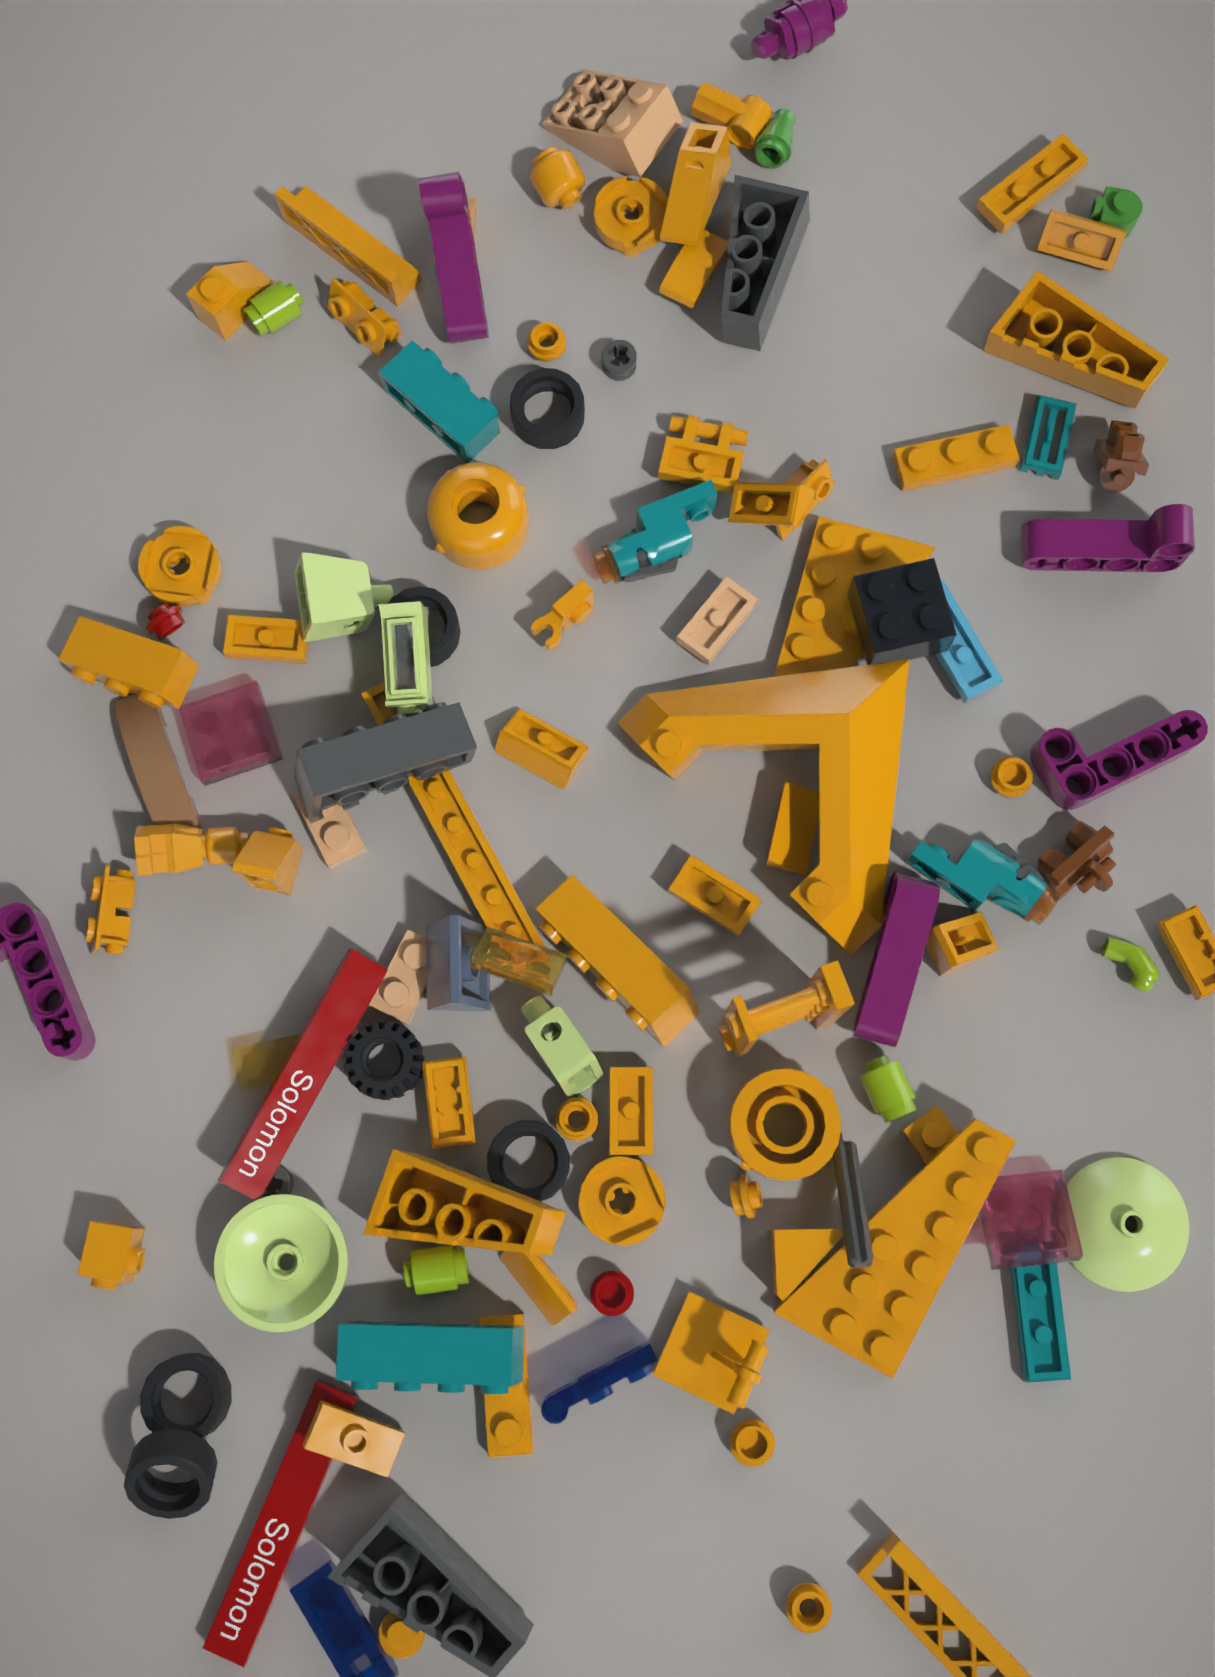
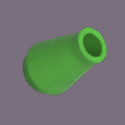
[754,109,796,169]

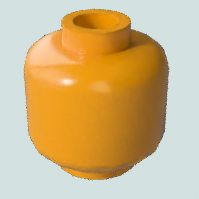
[529,146,586,210]

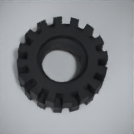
[343,1020,425,1101]

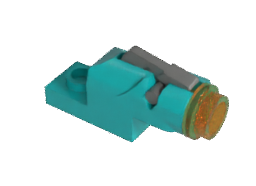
[593,480,718,584]
[905,839,1059,925]

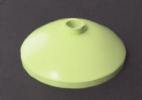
[1055,1157,1189,1292]
[214,1194,349,1332]

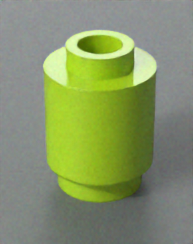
[243,280,304,337]
[859,1055,917,1123]
[403,1245,470,1295]

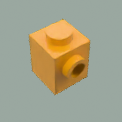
[77,1221,146,1290]

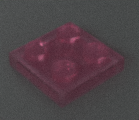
[179,681,283,786]
[979,1169,1083,1270]

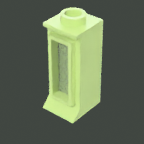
[378,601,433,717]

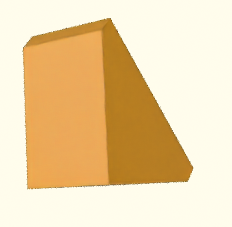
[926,912,1000,976]
[770,1228,843,1302]

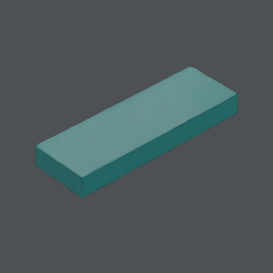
[1007,1241,1071,1383]

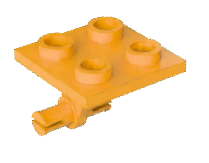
[652,1291,770,1415]

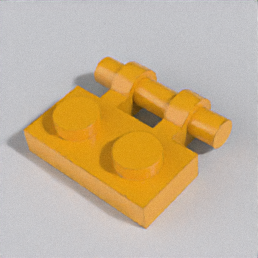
[658,415,749,494]

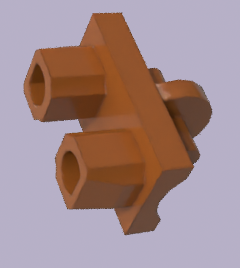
[1094,420,1149,492]
[1038,821,1116,900]

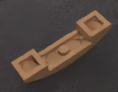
[114,694,205,834]

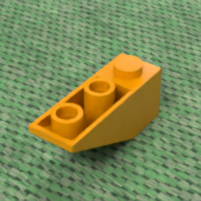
[660,122,731,246]

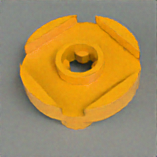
[593,176,668,257]
[138,526,222,607]
[578,1156,666,1246]

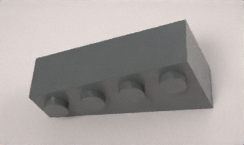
[721,175,810,351]
[294,702,477,823]
[327,1493,534,1677]

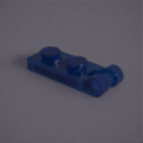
[541,1340,658,1424]
[289,1559,399,1677]

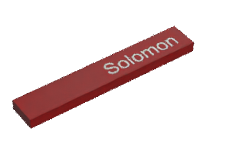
[217,949,388,1200]
[202,1379,359,1667]

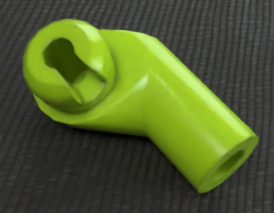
[1101,937,1159,991]

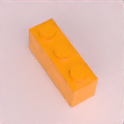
[58,616,200,709]

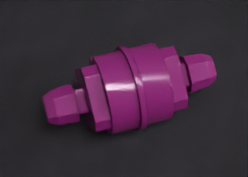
[751,0,848,60]

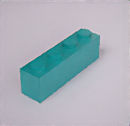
[336,1321,524,1394]

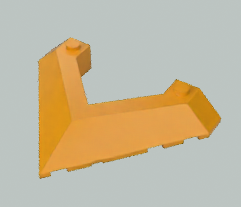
[617,659,910,956]

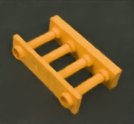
[718,960,855,1058]

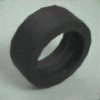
[510,368,585,449]
[381,586,461,667]
[487,1120,570,1202]
[140,1353,232,1438]
[124,1429,218,1519]

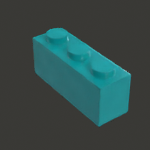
[379,340,500,463]

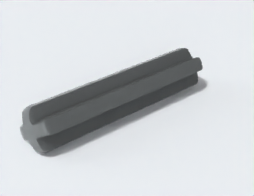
[833,1141,873,1269]

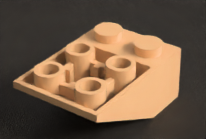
[541,70,683,177]

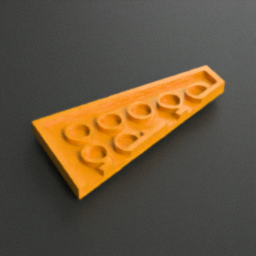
[774,516,935,753]
[773,1118,1016,1379]

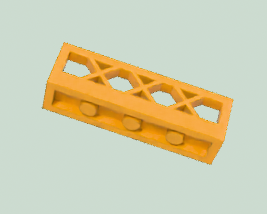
[274,185,422,307]
[856,1532,1032,1677]

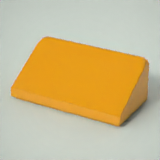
[728,482,815,526]
[495,708,589,789]
[765,782,819,876]
[500,1251,578,1325]

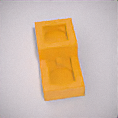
[659,230,728,309]

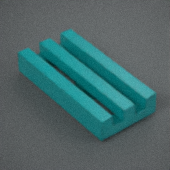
[1019,395,1077,480]

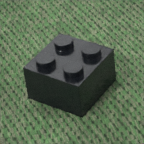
[847,558,957,665]

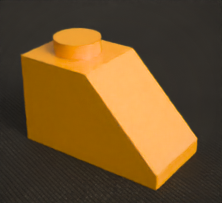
[186,261,275,341]
[232,827,303,895]

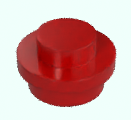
[145,603,186,640]
[590,1270,634,1316]

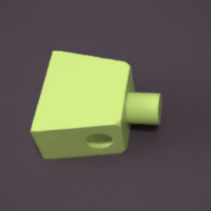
[294,553,394,642]
[521,995,605,1099]

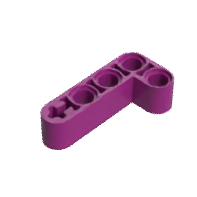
[419,172,489,344]
[1021,504,1195,572]
[1030,710,1208,810]
[853,871,940,1047]
[0,903,96,1061]

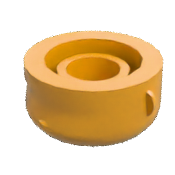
[427,462,529,569]
[728,1069,841,1181]

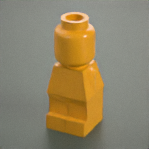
[134,823,249,876]

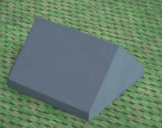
[426,915,491,1011]

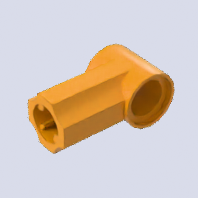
[691,82,773,150]

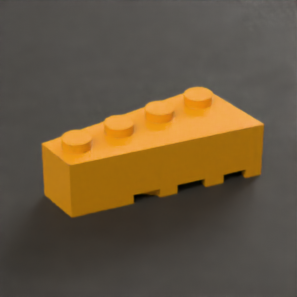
[983,270,1170,409]
[536,874,700,1047]
[362,1149,566,1255]

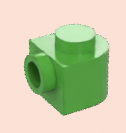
[1089,186,1143,239]

